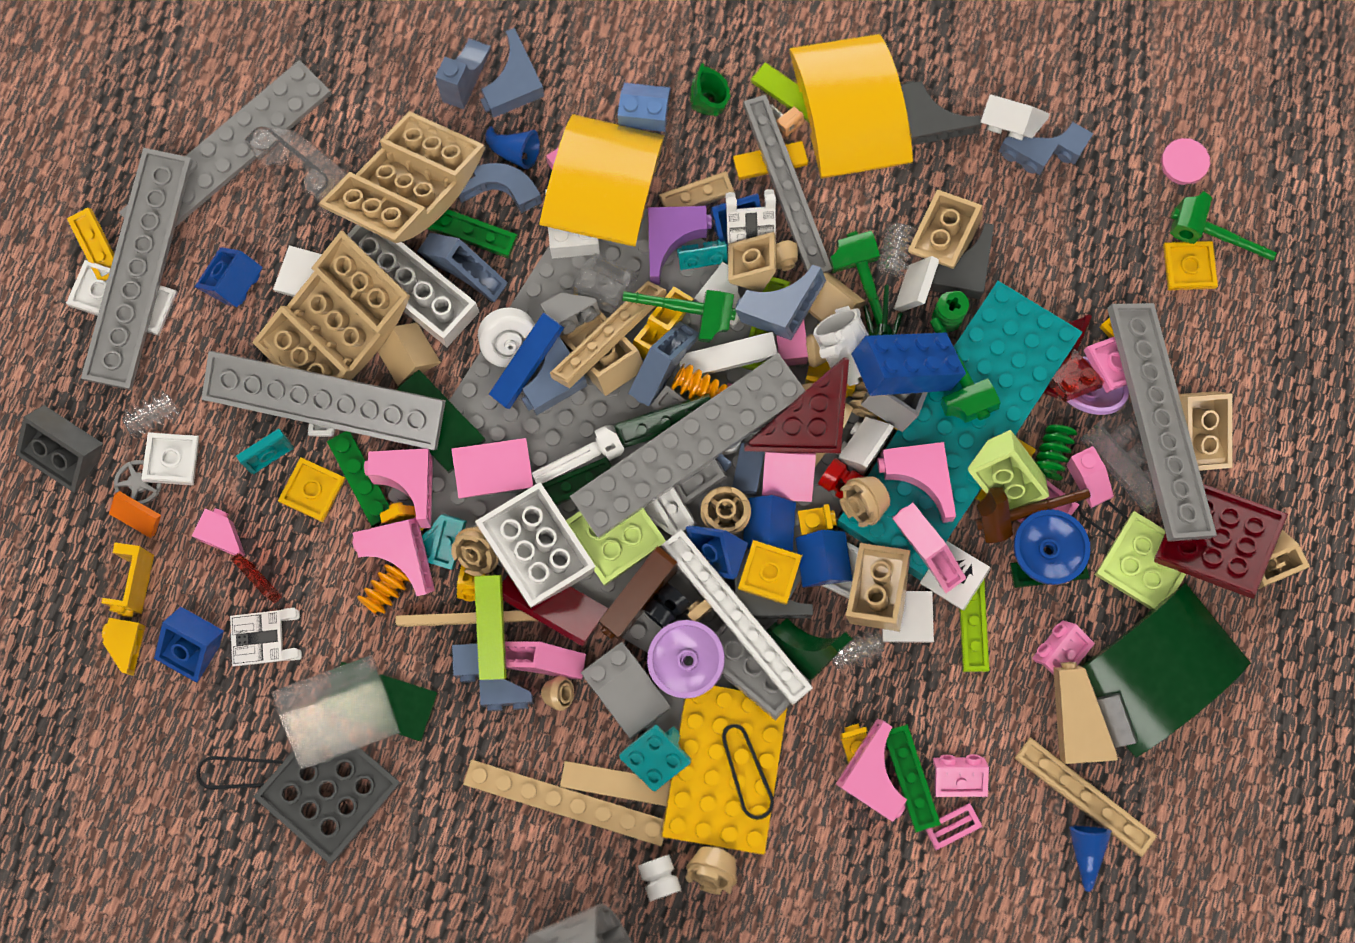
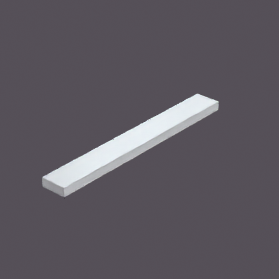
[661,529,813,705]

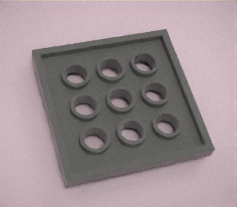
[253,716,401,865]

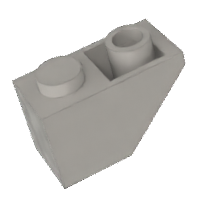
[540,292,601,337]

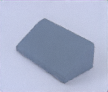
[732,443,764,496]

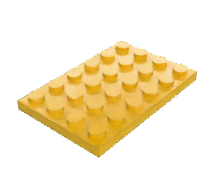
[661,686,787,855]

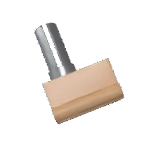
[770,105,804,137]

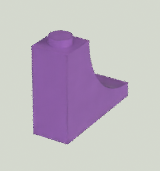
[648,206,712,285]

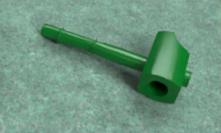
[1170,191,1276,261]
[829,231,883,326]
[622,290,736,343]
[930,318,1001,423]

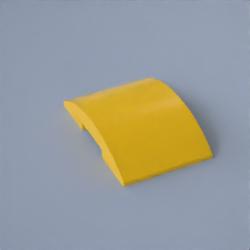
[789,34,913,178]
[539,114,665,247]

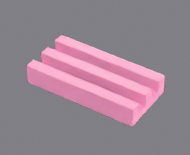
[925,803,982,850]

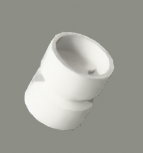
[638,855,681,901]

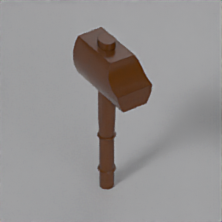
[975,487,1091,543]

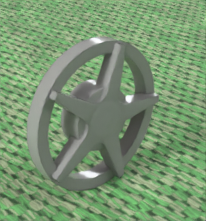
[114,460,162,505]

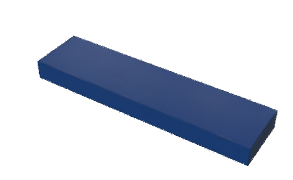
[489,313,565,409]

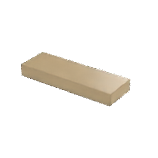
[659,171,734,207]

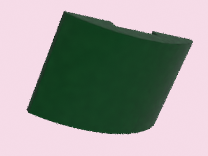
[1082,583,1251,758]

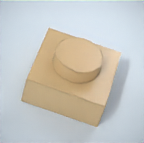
[687,600,713,622]

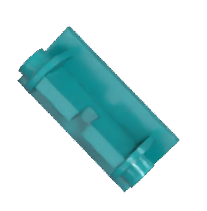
[677,239,728,270]

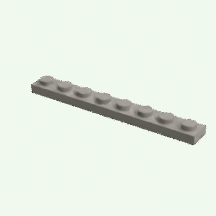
[743,94,832,273]

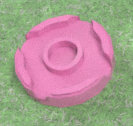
[1161,138,1210,185]

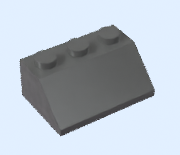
[15,405,103,493]

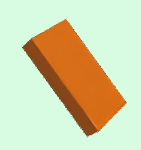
[109,491,161,538]

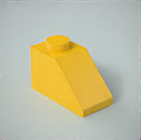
[102,618,146,676]

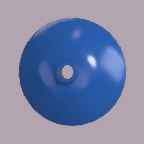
[1013,510,1090,585]

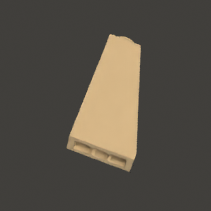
[1053,662,1118,764]

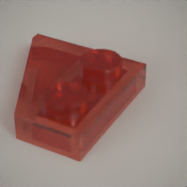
[1049,349,1105,402]

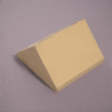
[728,232,776,292]
[808,272,866,322]
[378,322,441,387]

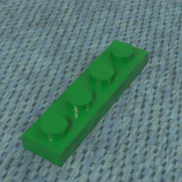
[427,210,518,259]
[327,431,389,527]
[886,724,941,833]

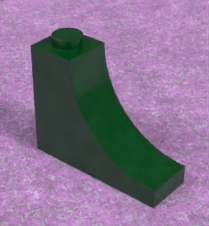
[766,618,853,682]

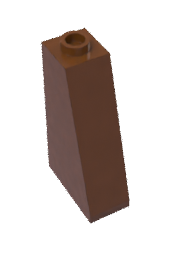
[599,546,678,641]

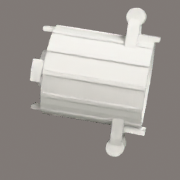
[813,306,869,386]

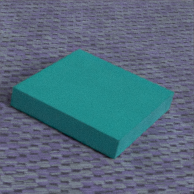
[236,429,294,475]

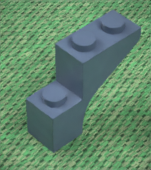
[999,122,1093,175]
[452,643,534,712]

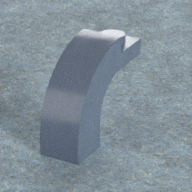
[458,163,542,213]

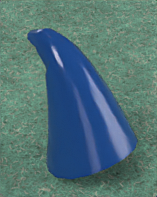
[485,126,540,169]
[1069,826,1112,892]

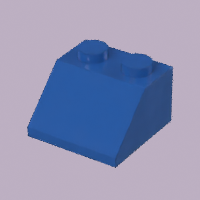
[195,247,263,307]
[154,607,224,683]

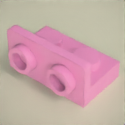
[1032,620,1095,675]
[933,755,989,797]

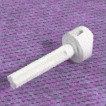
[532,425,625,484]

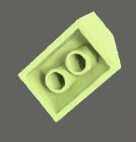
[968,430,1049,509]

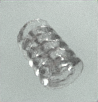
[877,223,916,277]
[122,390,180,439]
[832,628,884,674]

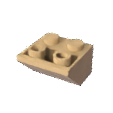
[1258,530,1310,590]

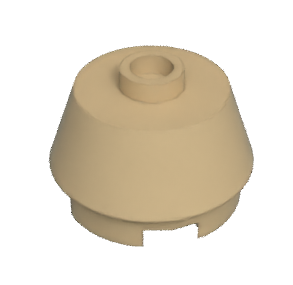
[840,476,890,527]
[700,486,751,535]
[451,526,499,576]
[686,847,737,895]

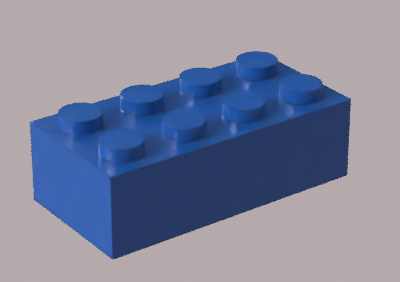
[851,332,966,396]

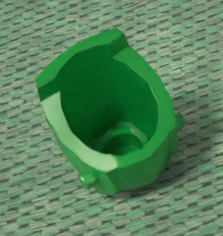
[690,63,730,117]

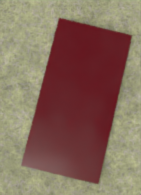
[502,574,608,646]

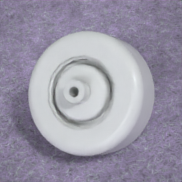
[478,308,535,368]

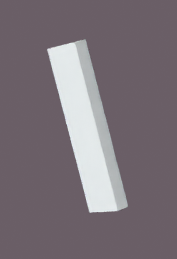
[679,332,778,376]

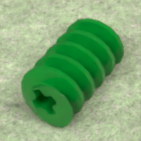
[931,291,969,333]
[1035,425,1078,481]

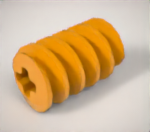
[671,363,728,400]
[357,564,411,616]

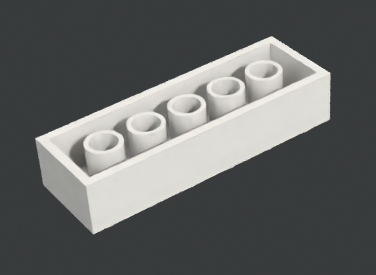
[347,225,479,347]

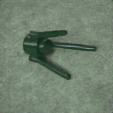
[863,284,903,336]

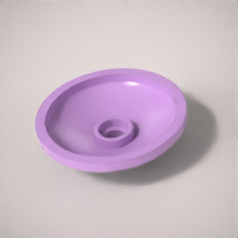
[1055,356,1129,415]
[647,620,725,698]

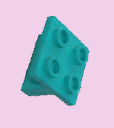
[619,725,691,791]

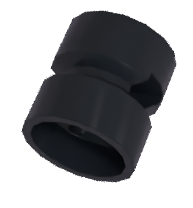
[643,583,691,629]

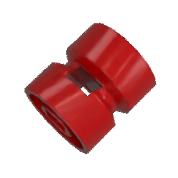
[818,458,864,499]

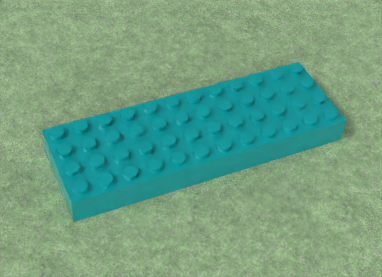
[836,281,1082,581]

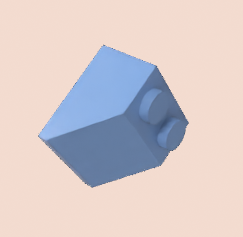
[618,83,671,132]

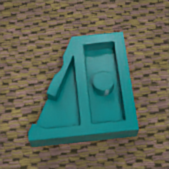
[422,514,467,570]

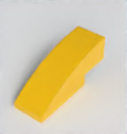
[633,287,694,359]

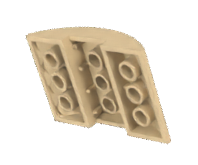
[319,111,485,243]
[252,231,410,380]

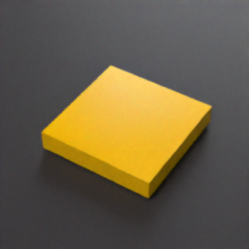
[1163,241,1218,290]
[278,457,346,522]
[738,540,802,605]

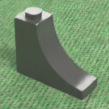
[901,81,982,146]
[929,223,994,299]
[734,551,813,620]

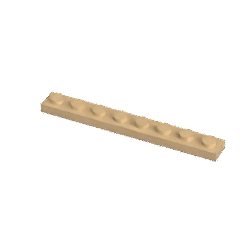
[463,760,664,847]

